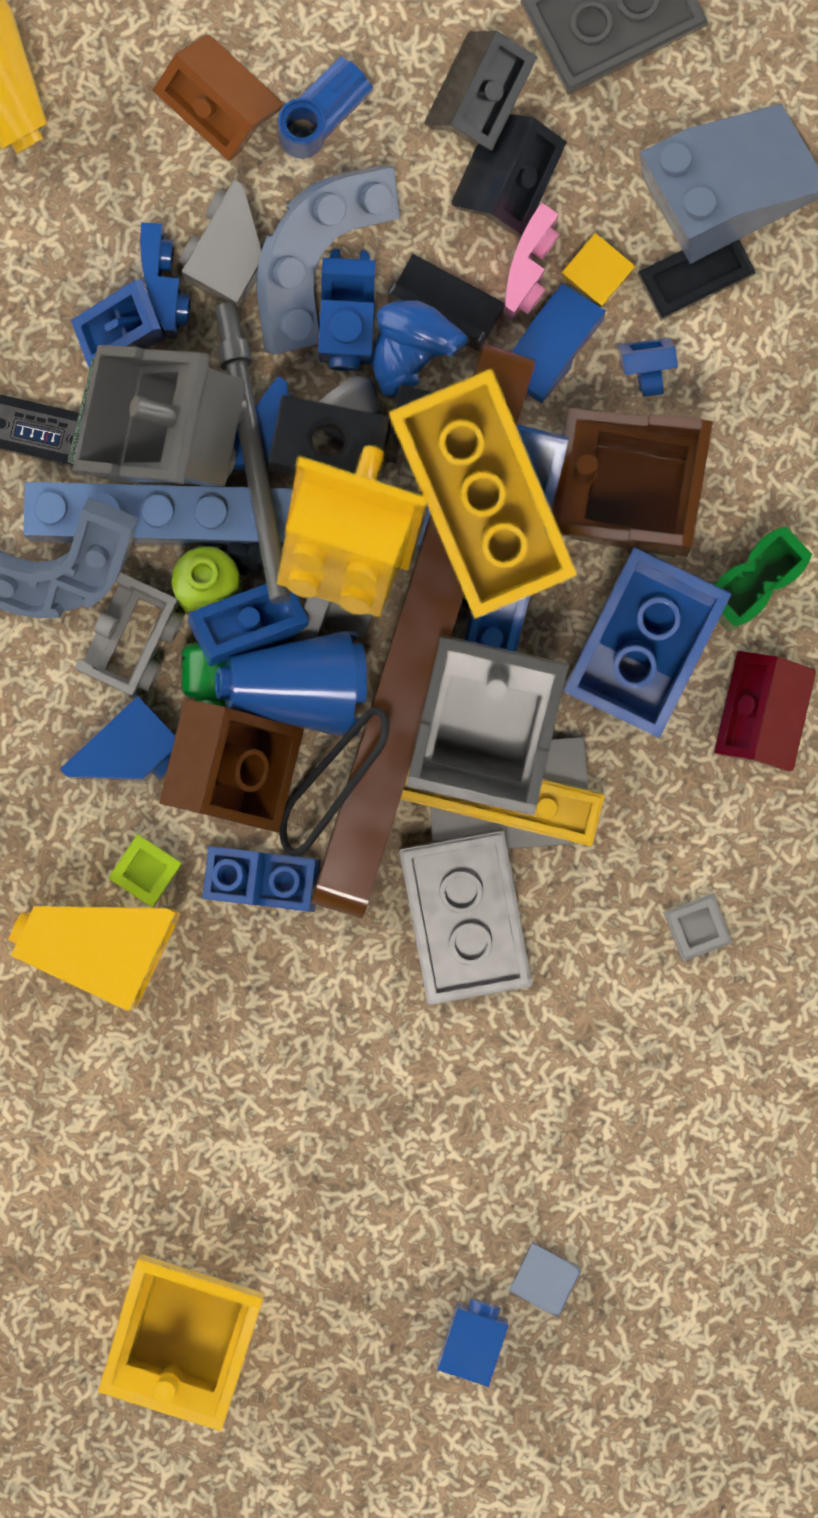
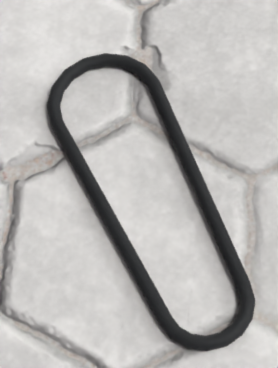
[279,706,390,857]

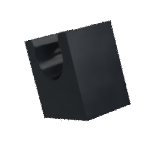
[267,395,390,482]

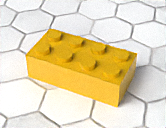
[388,369,577,618]

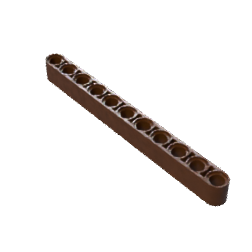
[311,344,536,919]

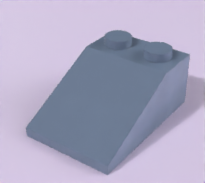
[640,104,818,264]

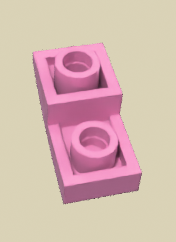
[504,203,560,321]

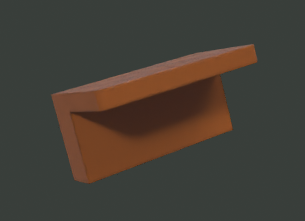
[152,35,283,161]

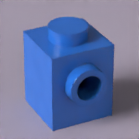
[318,300,375,372]
[437,1298,509,1387]

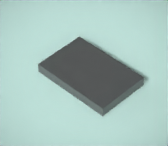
[520,0,708,96]

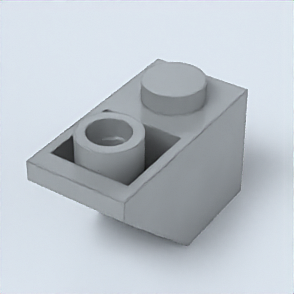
[179,180,262,311]

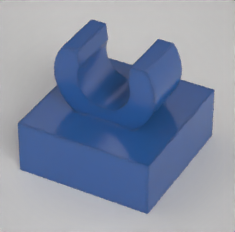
[321,249,376,303]
[617,337,678,397]

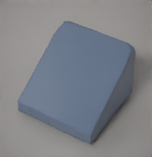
[509,1242,582,1317]

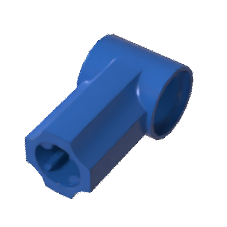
[278,56,373,159]

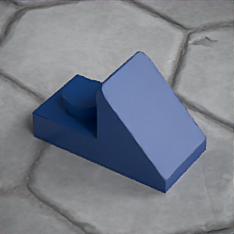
[188,583,309,667]

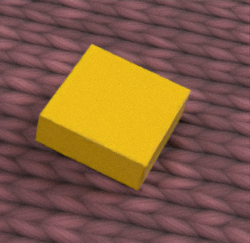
[561,233,635,308]

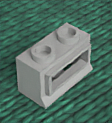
[74,573,184,698]

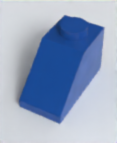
[60,696,176,781]

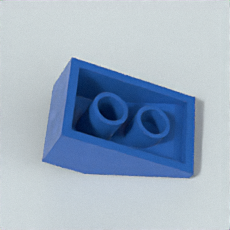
[563,546,731,738]

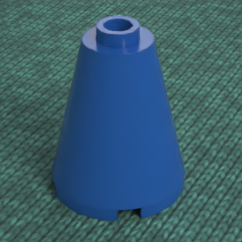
[215,631,367,737]

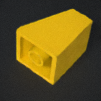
[8,906,182,1011]

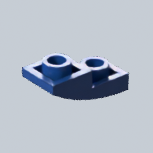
[140,222,190,339]
[512,283,606,404]
[202,846,321,912]

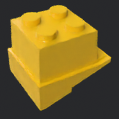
[276,446,427,617]
[98,1254,265,1432]

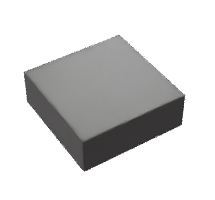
[663,893,733,962]

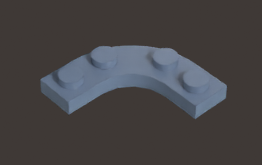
[256,164,400,355]
[0,497,139,618]

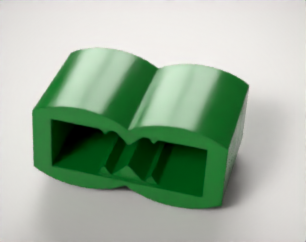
[714,526,812,632]

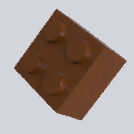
[159,699,304,833]

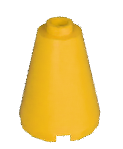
[0,0,47,154]

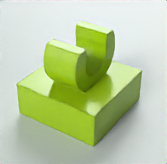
[108,834,183,908]

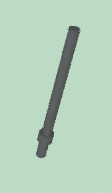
[215,302,291,604]

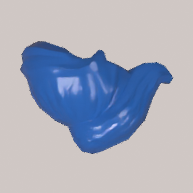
[372,300,468,398]

